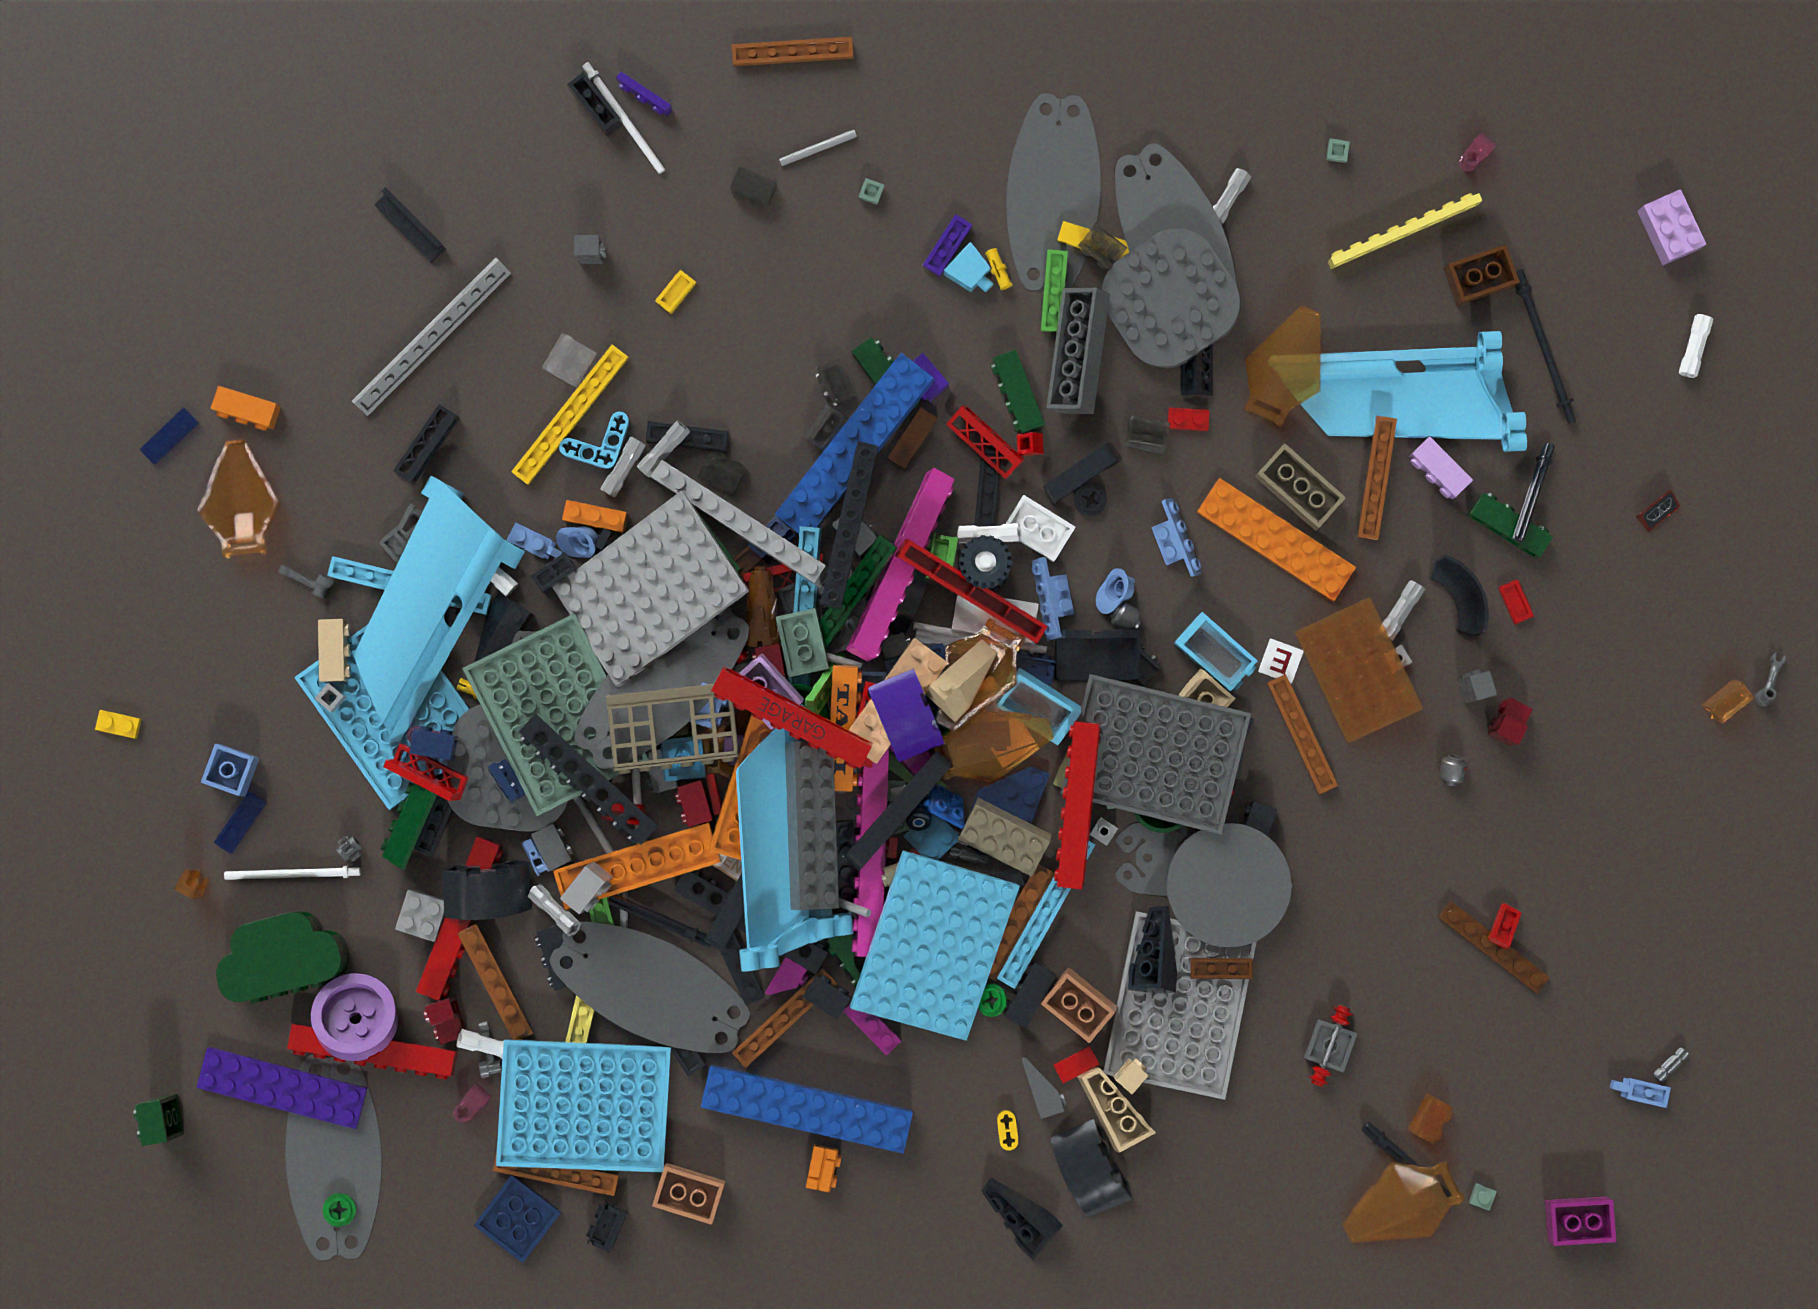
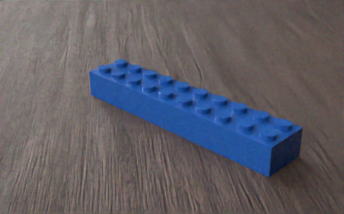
[775,353,935,533]
[701,1064,913,1154]

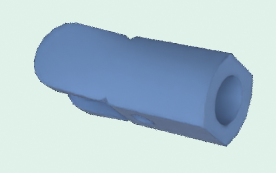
[521,838,549,876]

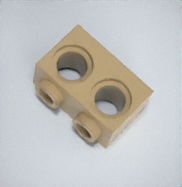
[1113,1058,1149,1094]

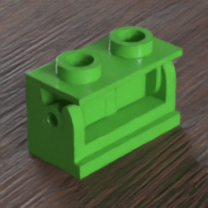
[926,533,958,579]

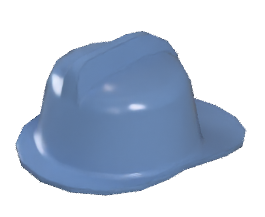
[556,526,601,558]
[1096,568,1135,614]

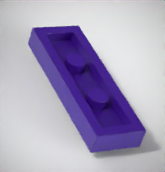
[616,71,672,116]
[923,214,973,277]

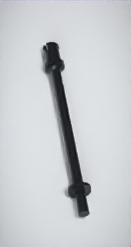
[1516,269,1576,424]

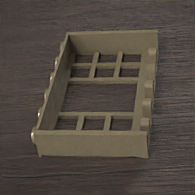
[606,684,739,774]

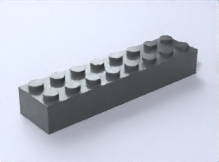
[785,741,839,910]

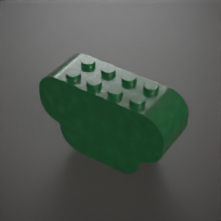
[216,911,349,1004]

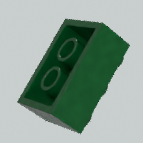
[133,1094,184,1146]

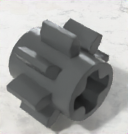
[336,836,362,861]

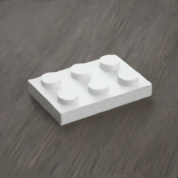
[1006,495,1075,562]

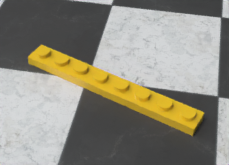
[511,345,629,485]

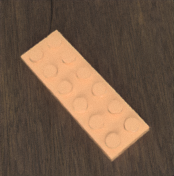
[849,638,948,764]

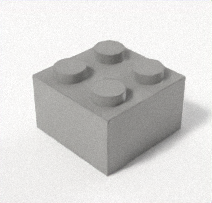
[560,862,613,914]
[395,889,445,942]

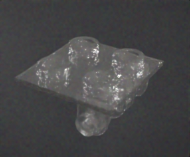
[542,333,597,388]

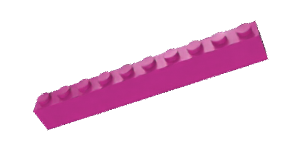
[846,468,955,661]
[851,749,889,957]

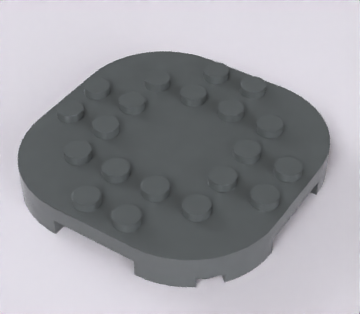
[1102,228,1241,368]
[445,705,568,832]

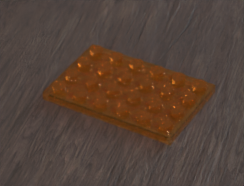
[1295,597,1424,743]

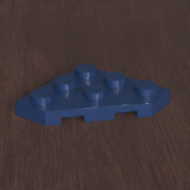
[971,766,1050,824]

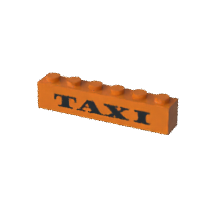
[830,665,862,791]

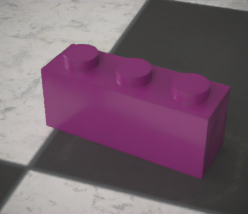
[843,1002,901,1056]

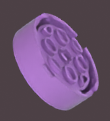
[311,973,398,1061]

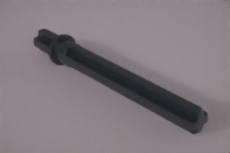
[1513,442,1555,543]
[608,894,711,947]
[1362,1122,1453,1204]

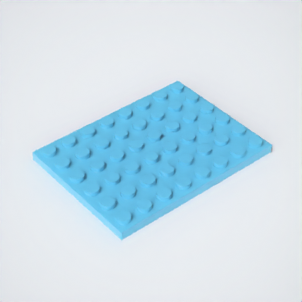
[294,625,470,810]
[850,851,1020,1041]
[496,1039,671,1172]

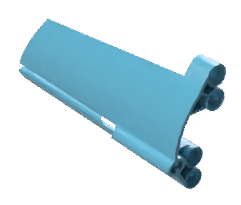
[1268,331,1527,452]
[354,476,525,743]
[736,704,854,971]

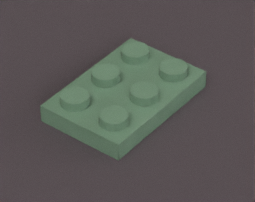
[776,608,830,677]

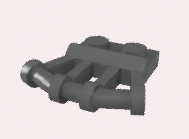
[379,504,422,564]

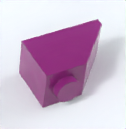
[765,957,809,995]

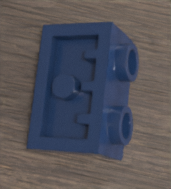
[488,759,526,804]

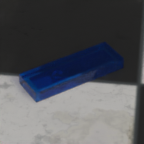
[139,407,199,465]
[214,791,267,854]

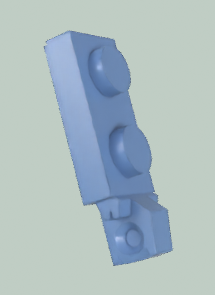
[506,522,563,560]
[1610,1078,1671,1108]

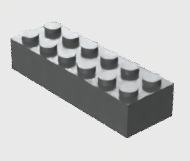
[1046,288,1110,414]

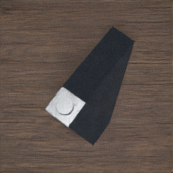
[474,593,534,662]
[1128,906,1177,994]
[981,1177,1063,1260]

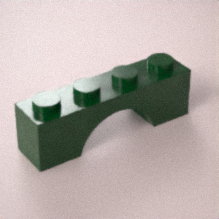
[826,934,861,988]

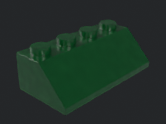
[380,782,437,870]

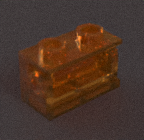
[1407,1093,1453,1144]

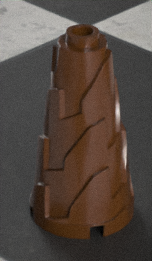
[744,566,782,647]

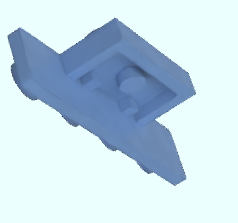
[1151,498,1202,577]
[1032,557,1074,640]

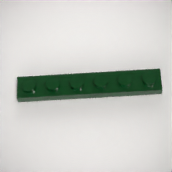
[820,535,898,646]

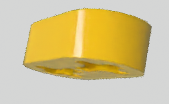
[997,1110,1018,1151]

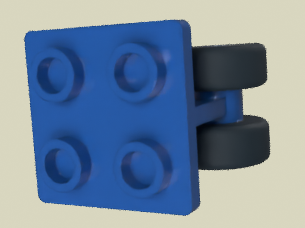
[906,784,965,831]

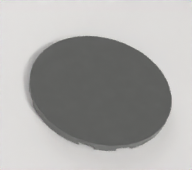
[1166,823,1292,947]

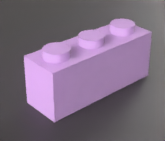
[1409,437,1473,500]

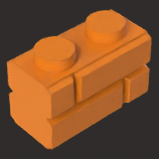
[806,1144,842,1192]

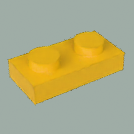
[95,710,142,739]

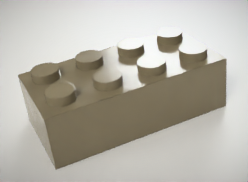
[1254,443,1346,531]
[958,797,1052,876]

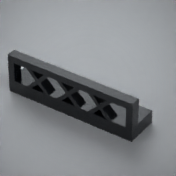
[374,187,446,263]
[1181,344,1213,396]
[393,404,460,485]

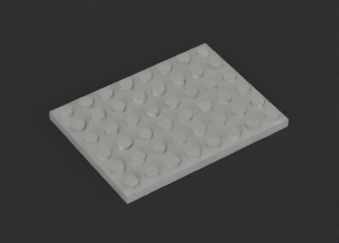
[553,491,749,687]
[1103,911,1257,1100]

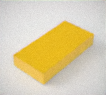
[655,270,696,314]

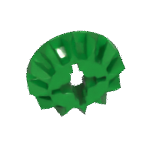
[978,984,1008,1017]
[323,1193,357,1227]

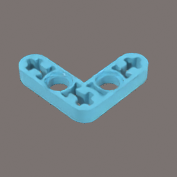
[559,412,630,469]

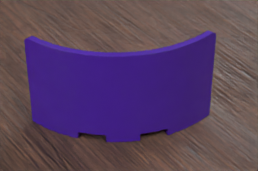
[868,668,945,762]

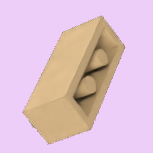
[318,619,351,683]

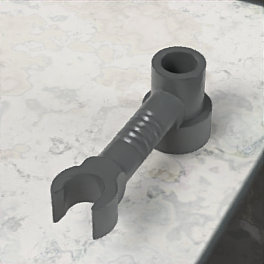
[278,565,334,599]
[1754,652,1786,707]
[478,1021,502,1079]

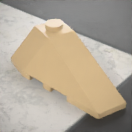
[925,639,997,722]
[1178,668,1235,707]

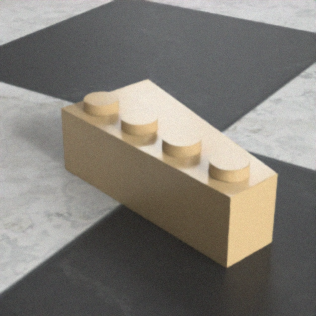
[1077,1067,1155,1153]

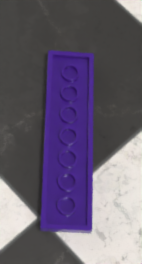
[196,1047,368,1129]

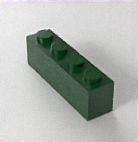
[851,337,919,410]
[990,349,1045,434]
[1467,493,1553,559]

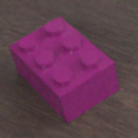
[1545,1196,1616,1246]

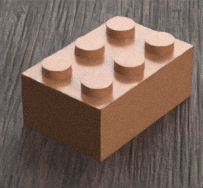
[1041,967,1117,1043]
[652,1163,726,1225]

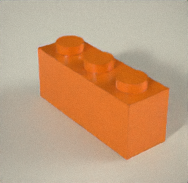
[210,386,281,431]
[562,500,629,534]

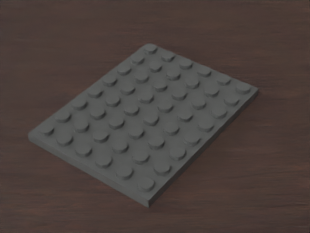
[1061,674,1251,835]

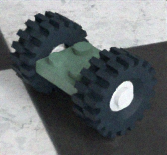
[958,535,1012,592]

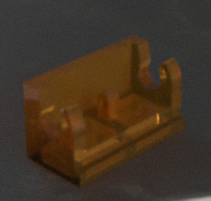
[1702,680,1754,723]
[174,869,209,899]

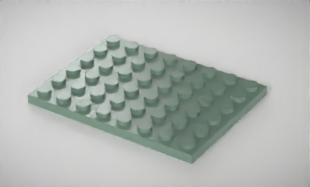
[462,613,648,816]

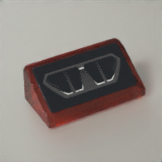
[1635,490,1680,532]

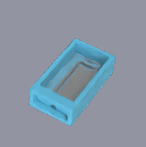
[1173,612,1257,692]
[995,668,1081,745]

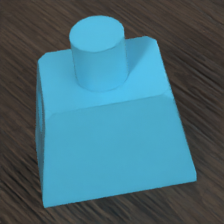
[944,242,994,292]

